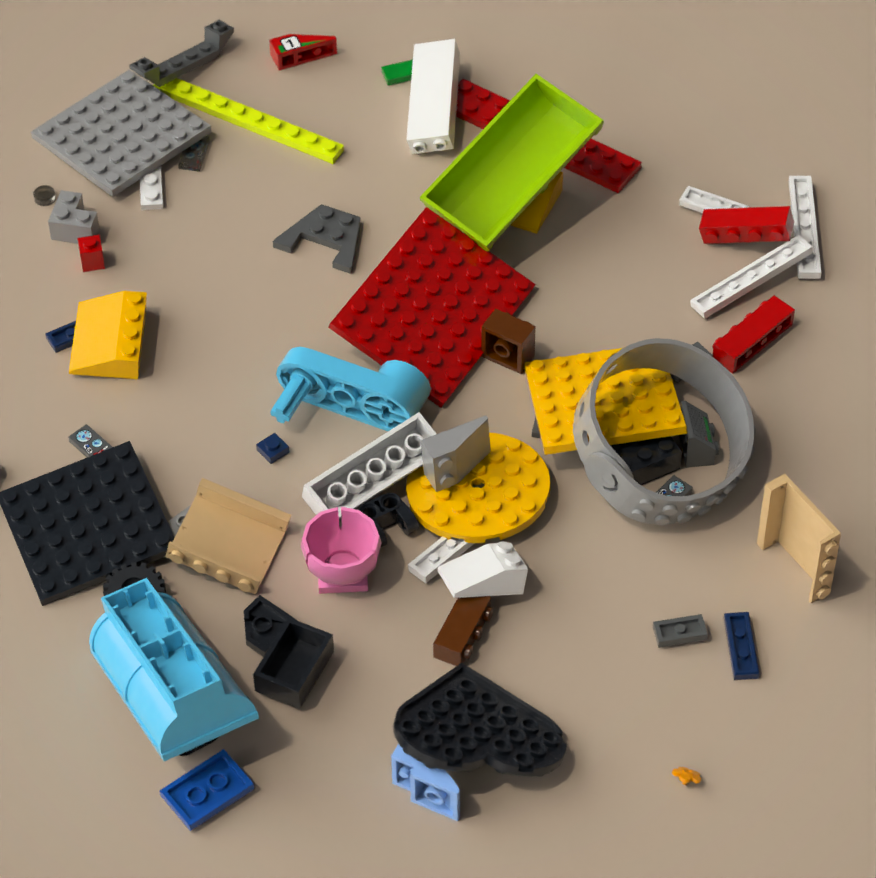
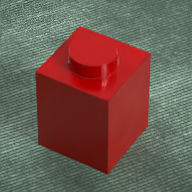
[77,235,105,272]

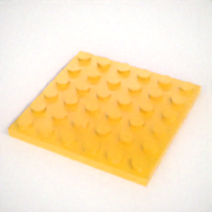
[524,347,687,455]

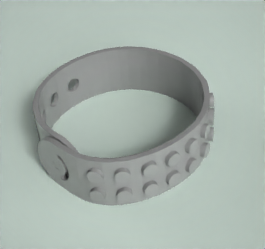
[573,338,755,525]

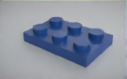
[160,749,254,831]

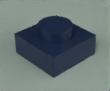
[256,433,290,464]

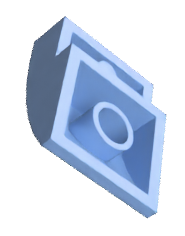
[391,743,460,821]

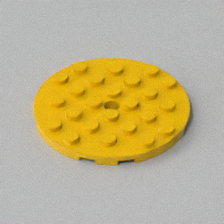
[406,432,550,543]

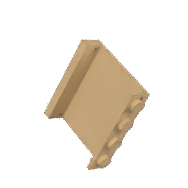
[757,474,841,603]
[166,478,291,595]

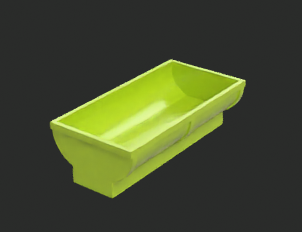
[419,74,604,252]

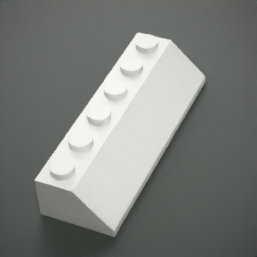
[302,412,436,519]

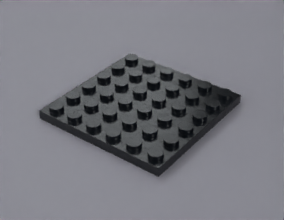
[0,441,175,606]

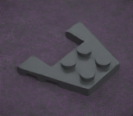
[273,204,361,274]

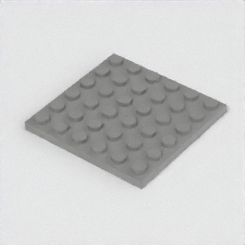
[31,69,212,197]

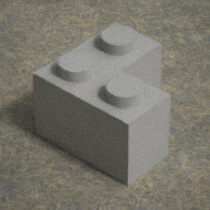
[48,190,100,244]

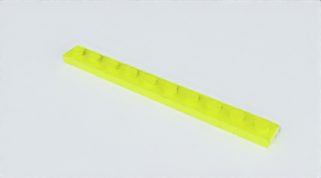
[153,78,344,164]

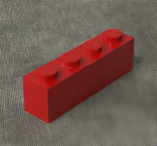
[699,206,794,244]
[712,295,795,374]

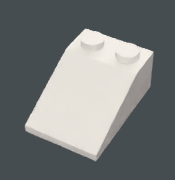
[437,541,528,598]

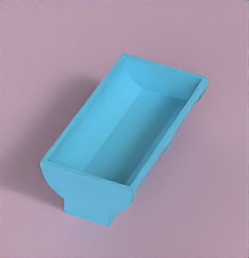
[89,578,259,761]

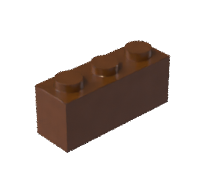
[433,596,494,666]

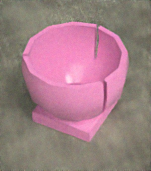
[301,507,381,594]

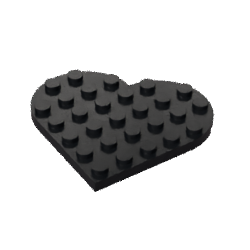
[393,662,567,777]

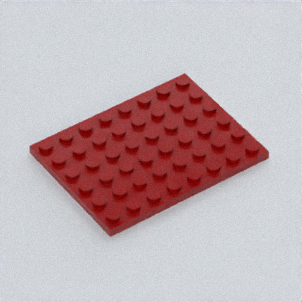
[328,207,536,408]

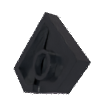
[244,595,297,657]

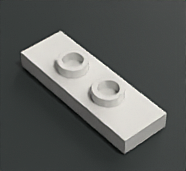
[679,186,749,213]

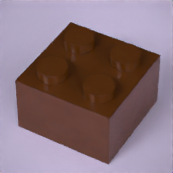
[481,309,536,374]

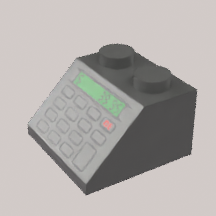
[679,401,719,468]

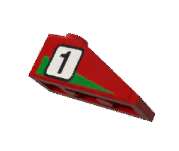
[269,34,337,71]

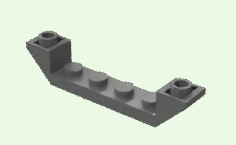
[129,20,234,87]

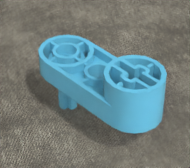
[270,347,431,431]

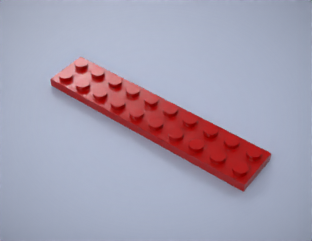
[456,78,642,194]

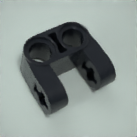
[359,493,419,548]

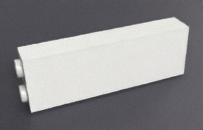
[407,39,460,154]

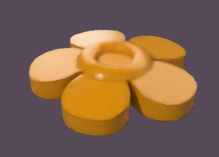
[672,767,701,785]

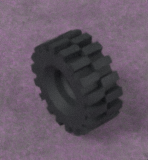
[103,562,166,596]

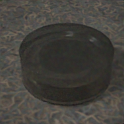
[33,185,56,206]

